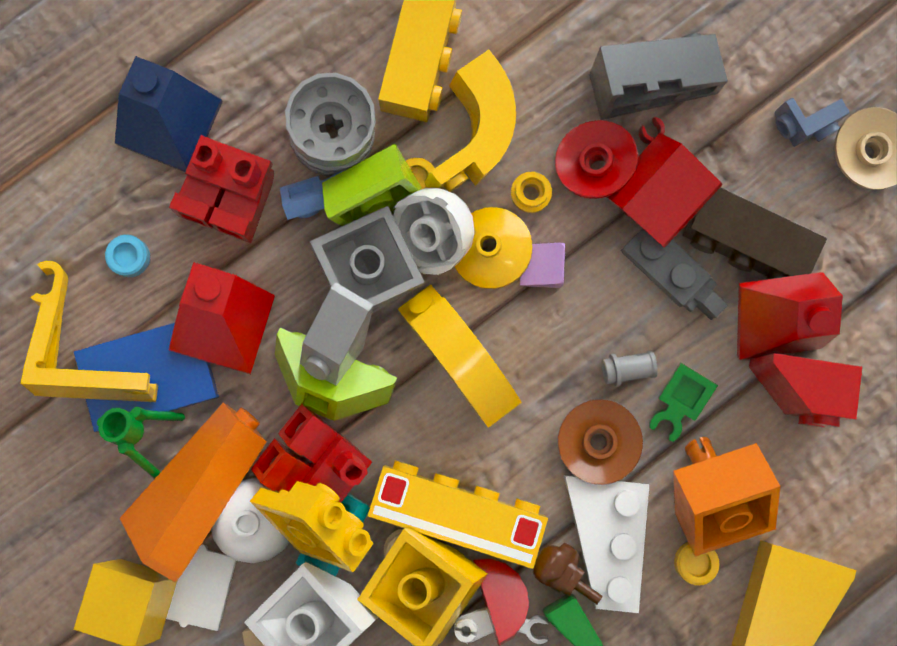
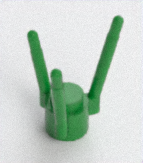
[97,407,185,479]

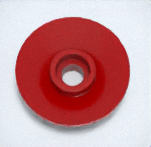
[555,120,638,199]

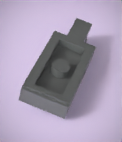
[621,229,728,320]

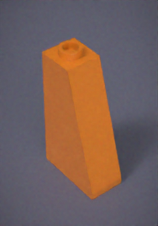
[119,402,267,582]

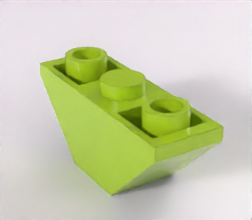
[275,328,397,421]

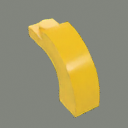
[424,50,516,192]
[398,284,522,428]

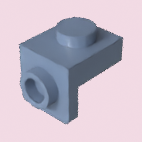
[774,98,850,147]

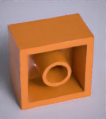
[673,437,781,557]

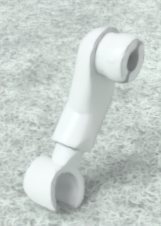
[454,607,549,644]

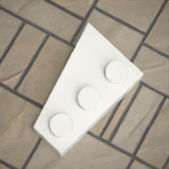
[564,475,649,613]

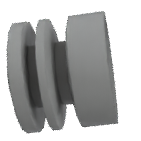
[285,73,376,176]

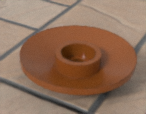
[558,399,643,485]

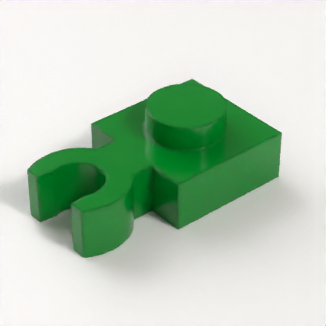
[649,362,718,442]

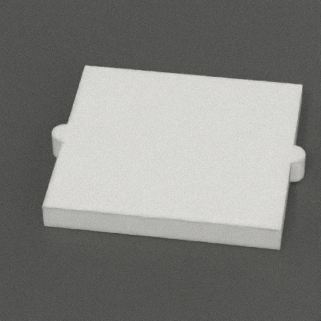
[166,545,236,631]

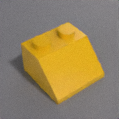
[357,528,488,646]

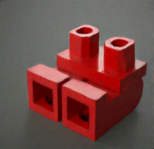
[169,135,274,243]
[251,403,372,503]

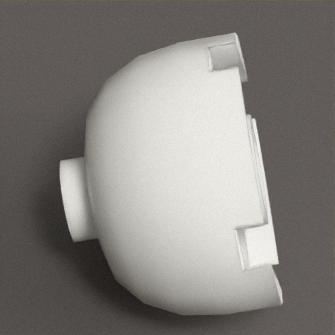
[393,188,474,275]
[211,477,289,564]

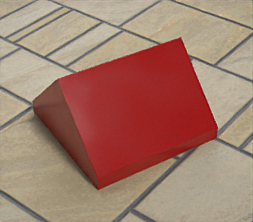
[606,133,723,248]

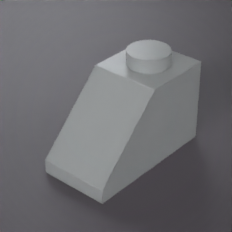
[300,282,374,386]

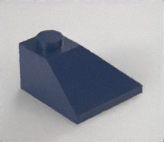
[115,56,223,172]

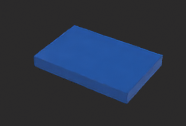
[74,323,219,432]

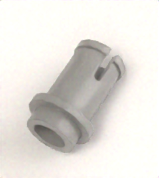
[602,351,658,387]

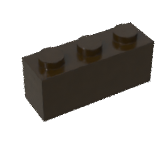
[682,187,827,280]

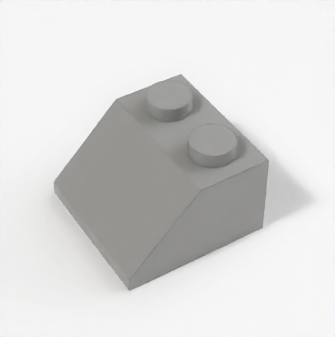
[310,206,425,313]

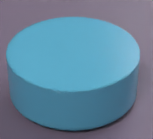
[105,235,150,277]

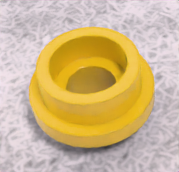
[511,172,552,213]

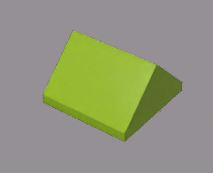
[322,144,422,226]

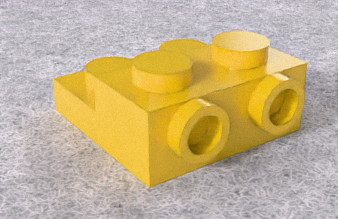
[250,481,374,572]

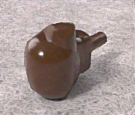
[533,543,603,605]

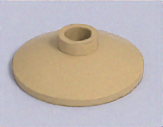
[834,107,897,190]

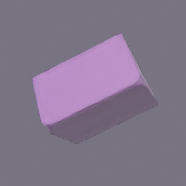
[520,243,565,288]

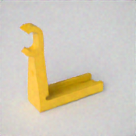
[20,261,158,402]

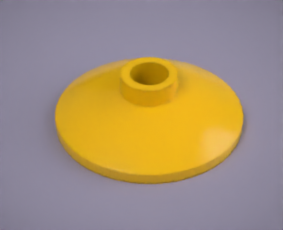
[455,207,533,289]

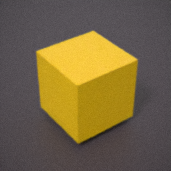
[73,559,178,646]

